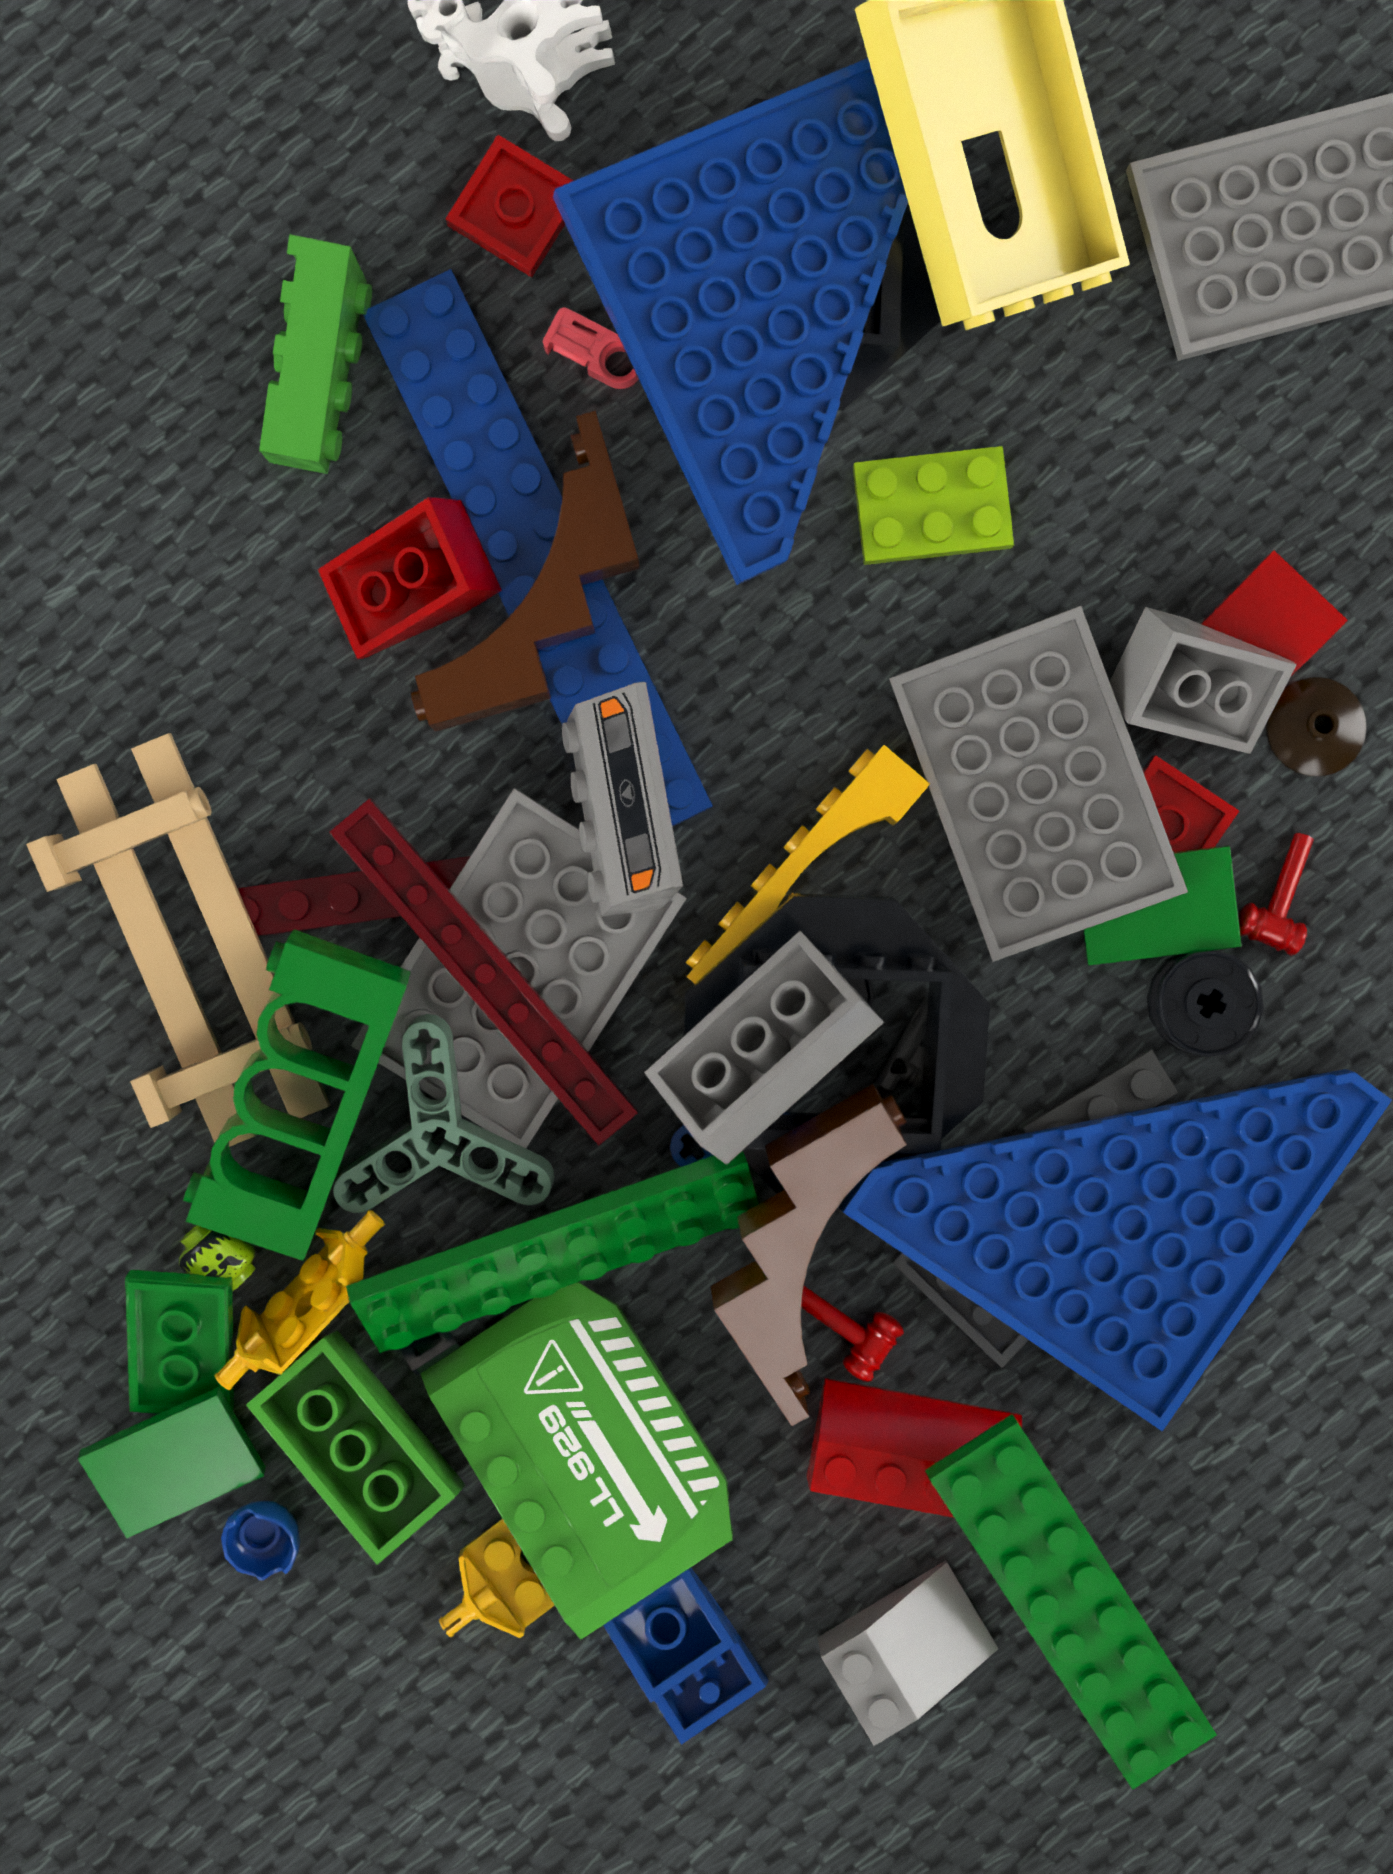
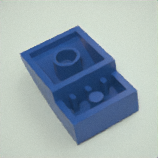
[603,1567,769,1745]

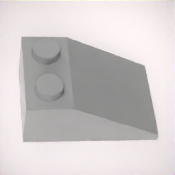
[1110,607,1296,754]
[817,1560,998,1746]

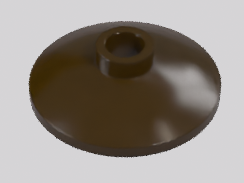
[1266,677,1366,777]

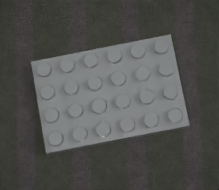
[1126,93,1393,361]
[889,606,1188,962]
[351,788,687,1148]

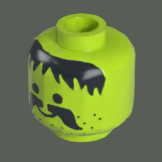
[179,1225,255,1291]

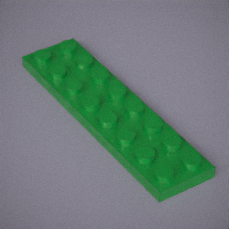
[346,1150,758,1353]
[925,1414,1217,1790]

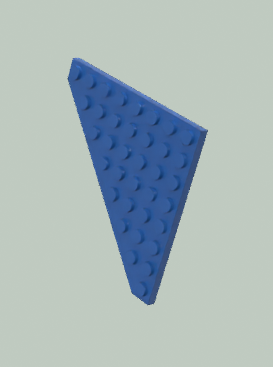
[553,58,908,585]
[838,1069,1392,1432]

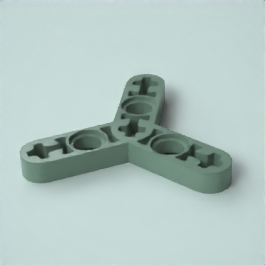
[333,1014,555,1213]

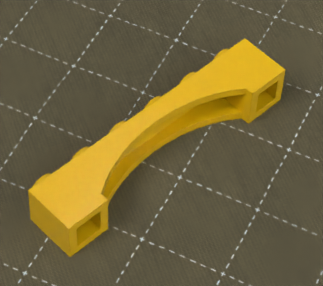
[685,745,930,984]

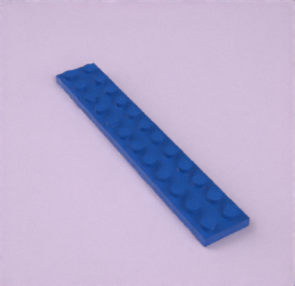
[363,269,713,827]

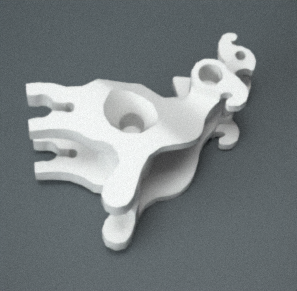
[408,0,615,141]

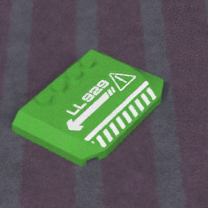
[421,1282,734,1639]

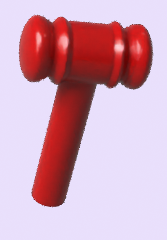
[1238,833,1314,956]
[801,1286,904,1382]

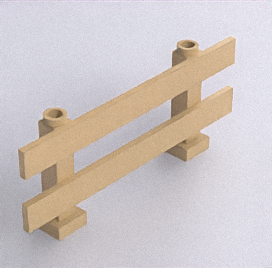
[26,733,330,1147]

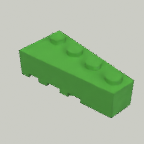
[259,234,372,474]

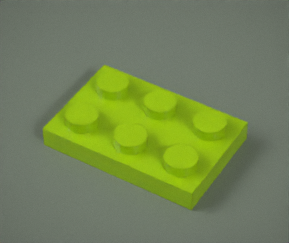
[853,446,1014,565]

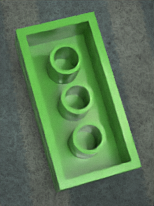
[246,1331,466,1565]

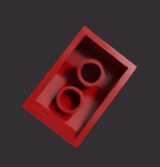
[317,497,502,659]

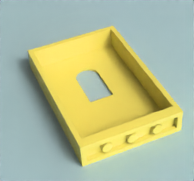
[855,0,1130,330]

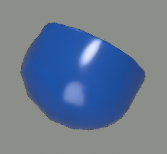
[221,1501,301,1581]

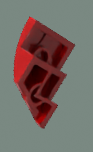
[1201,550,1348,676]

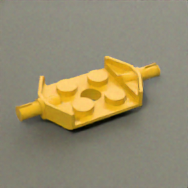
[215,1210,385,1390]
[439,1519,555,1638]

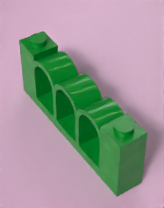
[183,929,411,1261]

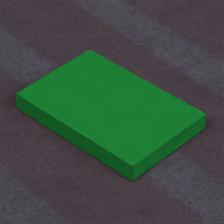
[1083,845,1242,966]
[125,1270,234,1414]
[78,1387,266,1538]

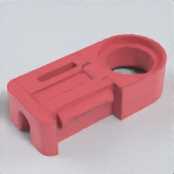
[543,307,639,389]

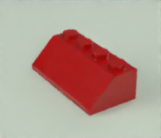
[807,1378,1022,1518]

